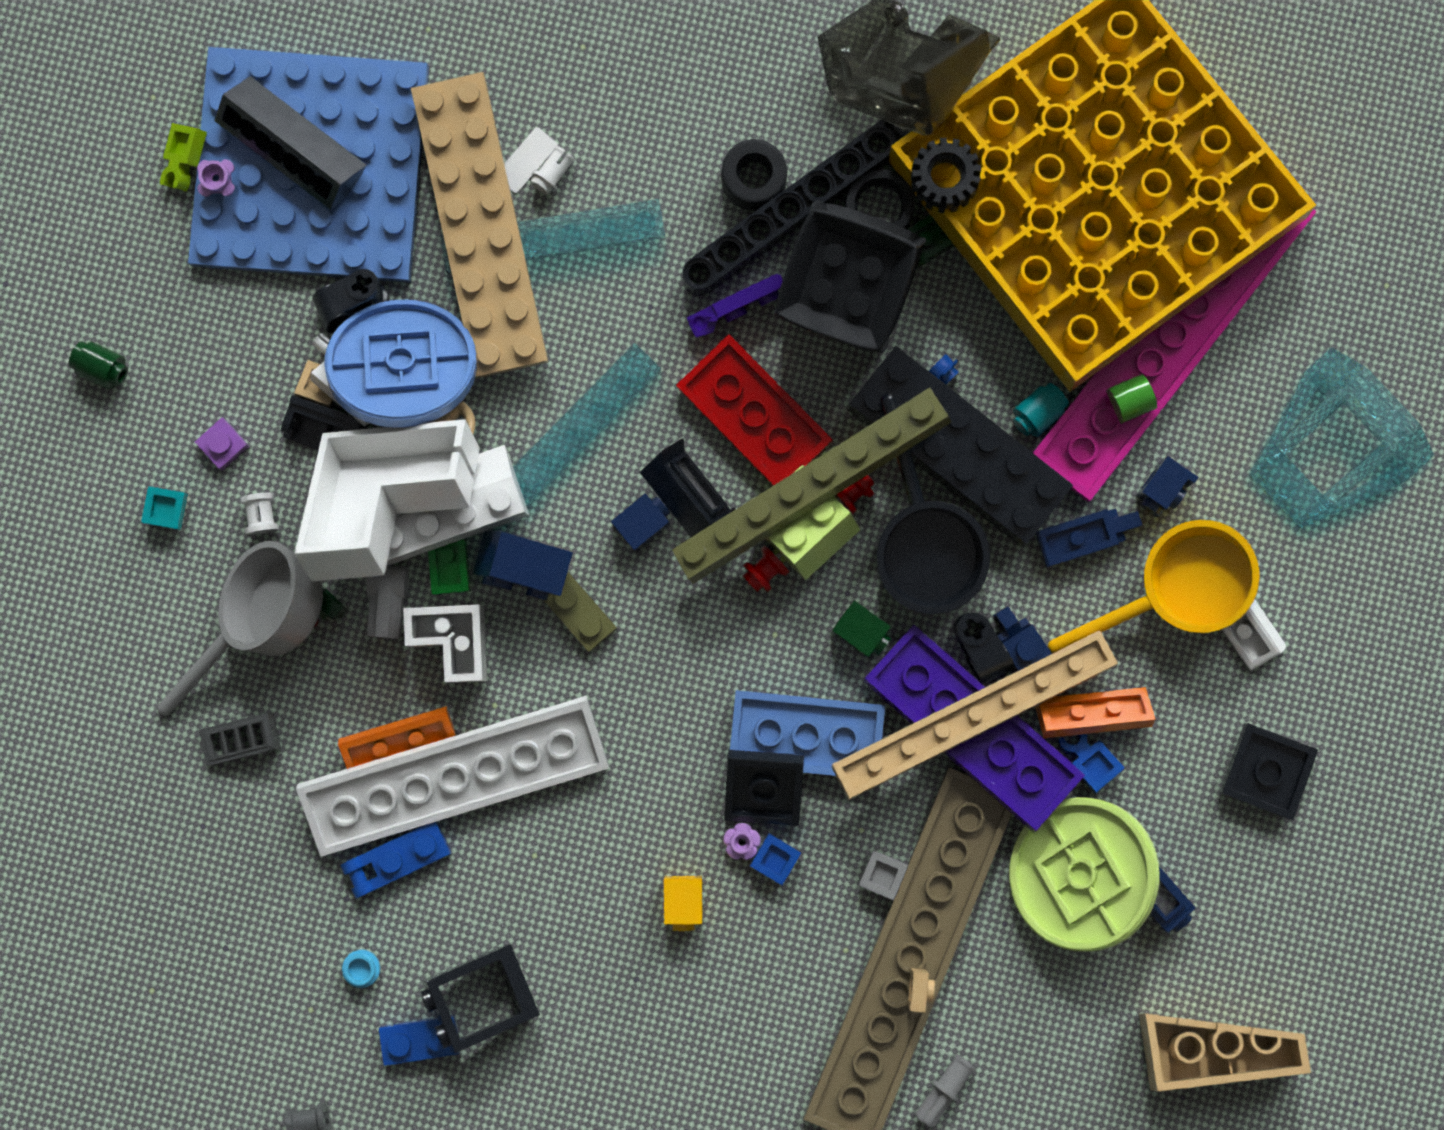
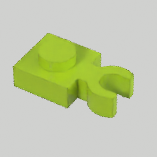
[160,123,207,192]

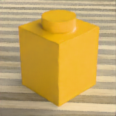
[664,876,703,931]

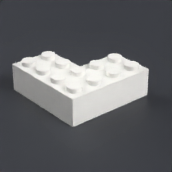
[295,419,480,581]

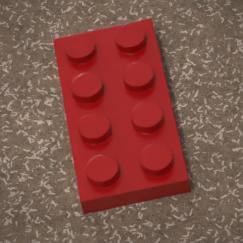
[676,334,833,486]

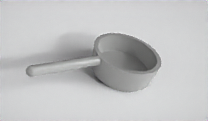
[158,541,323,716]

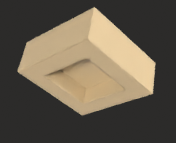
[294,360,334,409]
[907,968,935,1013]

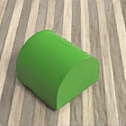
[1106,374,1157,424]

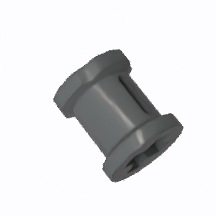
[285,1103,332,1130]

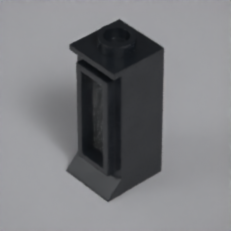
[639,438,736,537]

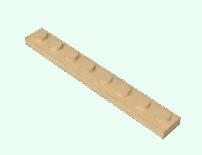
[831,630,1118,800]

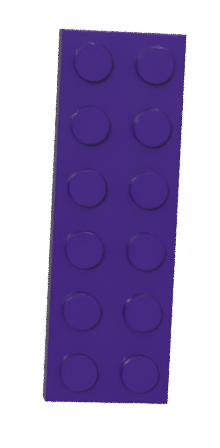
[863,625,1085,833]

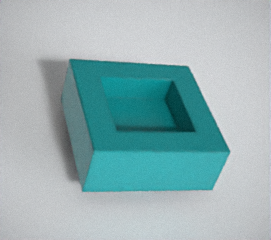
[141,486,188,530]

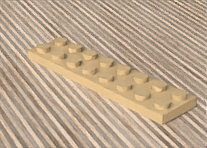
[411,72,549,379]

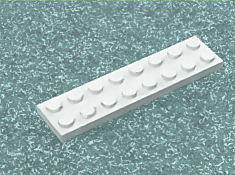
[296,696,609,857]

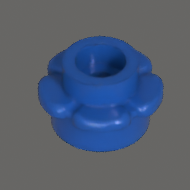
[929,354,959,385]

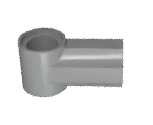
[366,565,409,639]

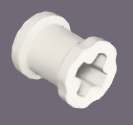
[240,492,279,535]

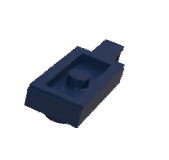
[1035,508,1142,568]
[993,606,1068,696]

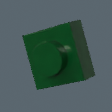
[319,585,348,621]

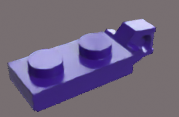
[686,273,783,338]

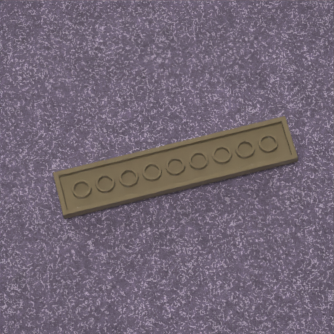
[803,767,1012,1130]

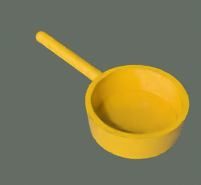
[1047,520,1260,653]

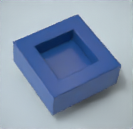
[750,833,801,885]

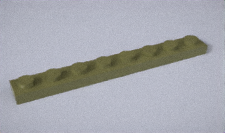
[672,388,952,584]

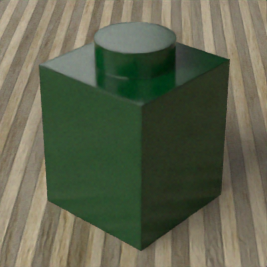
[831,600,891,658]

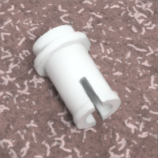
[530,146,575,195]

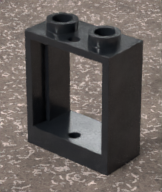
[420,944,540,1053]

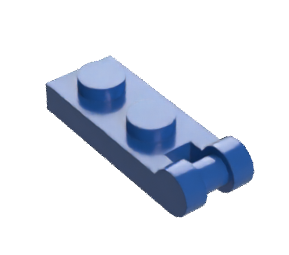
[340,821,452,899]

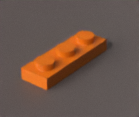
[1035,687,1156,738]
[338,706,456,769]

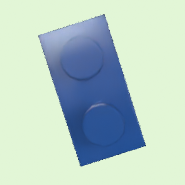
[378,1015,460,1066]

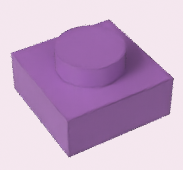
[195,417,249,471]

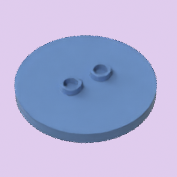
[324,300,477,428]

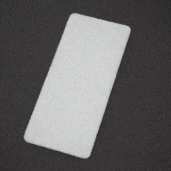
[505,127,558,193]

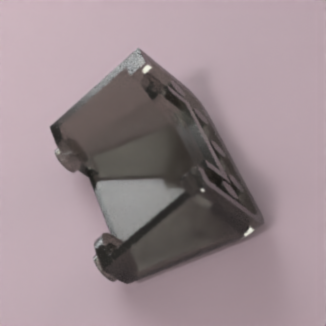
[817,0,990,136]

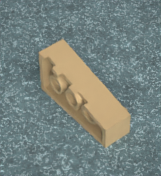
[1139,1013,1311,1092]

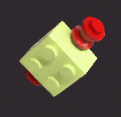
[742,465,875,593]

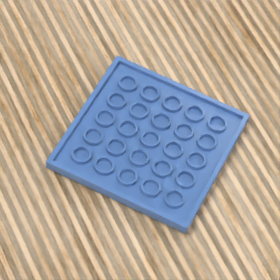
[188,47,429,283]

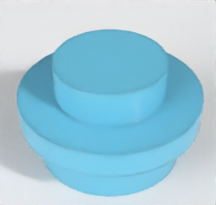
[342,949,380,988]

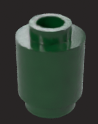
[68,341,128,390]

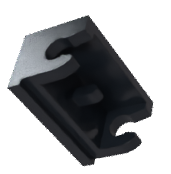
[281,395,368,450]

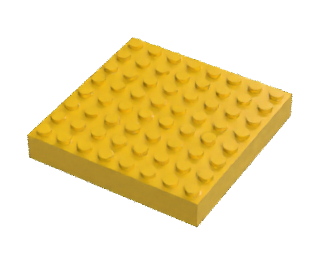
[889,0,1316,392]

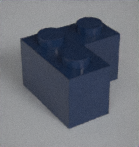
[472,531,573,601]

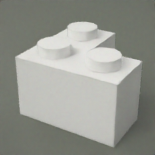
[403,605,487,683]

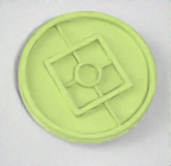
[1009,797,1160,951]

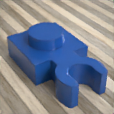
[1058,734,1125,795]

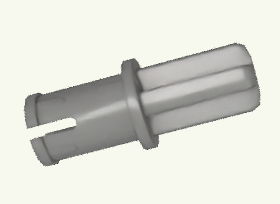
[915,1053,976,1127]

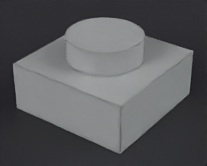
[859,850,908,900]

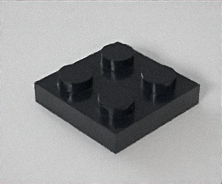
[1219,723,1318,820]
[724,750,804,826]

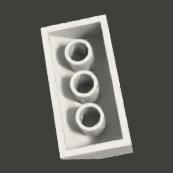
[387,445,530,565]

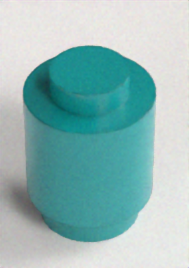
[1013,383,1069,437]

